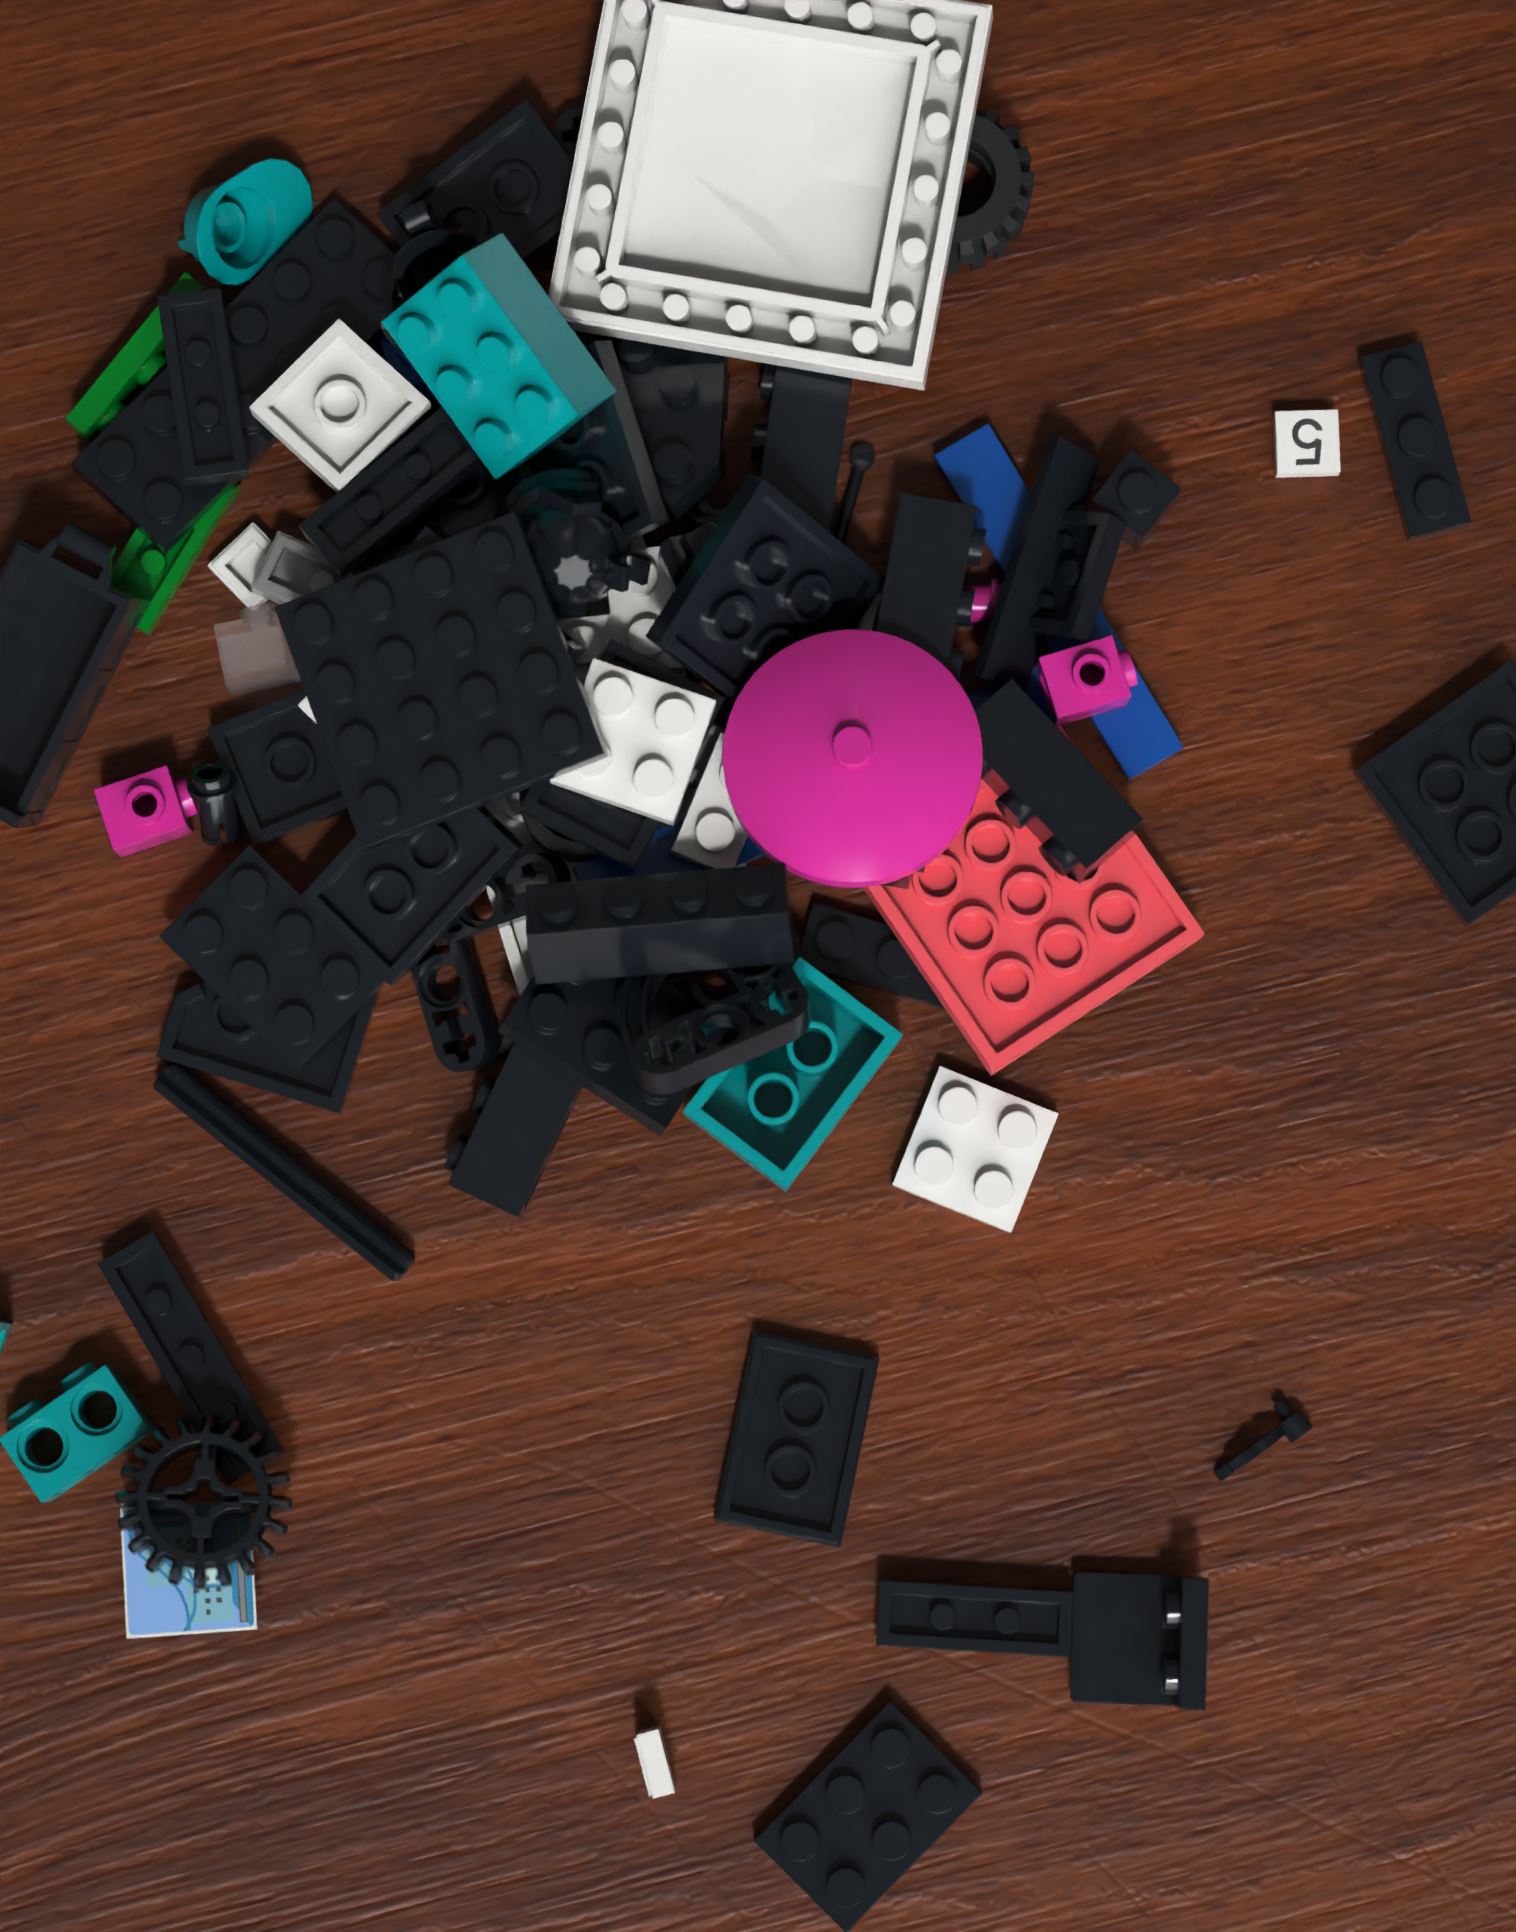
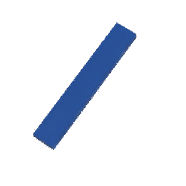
[934,423,1183,782]

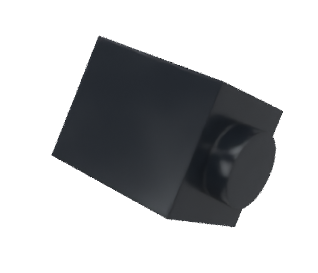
[1088,450,1182,551]

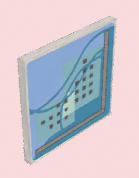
[120,1501,257,1639]

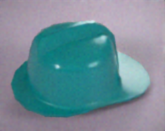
[176,158,313,285]

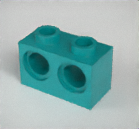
[0,1362,155,1503]

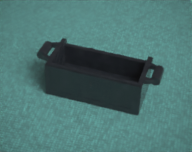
[0,522,151,829]

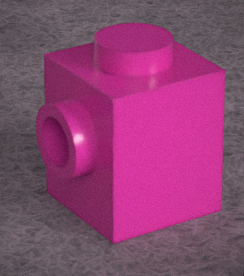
[1035,635,1138,726]
[94,765,198,857]

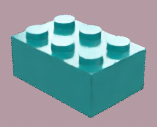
[381,233,616,480]
[683,957,903,1193]

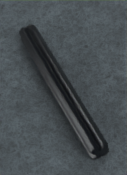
[153,1062,416,1281]

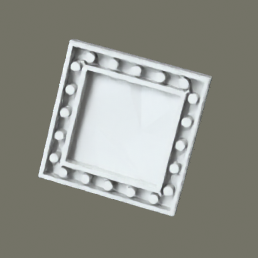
[548,0,993,391]

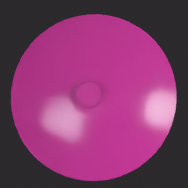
[723,629,983,888]

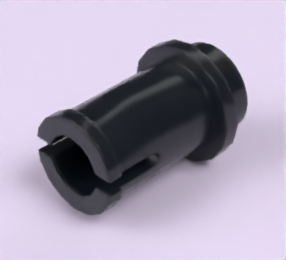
[187,761,242,847]

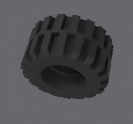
[946,108,1034,273]

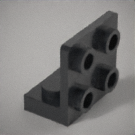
[1070,1572,1209,1711]

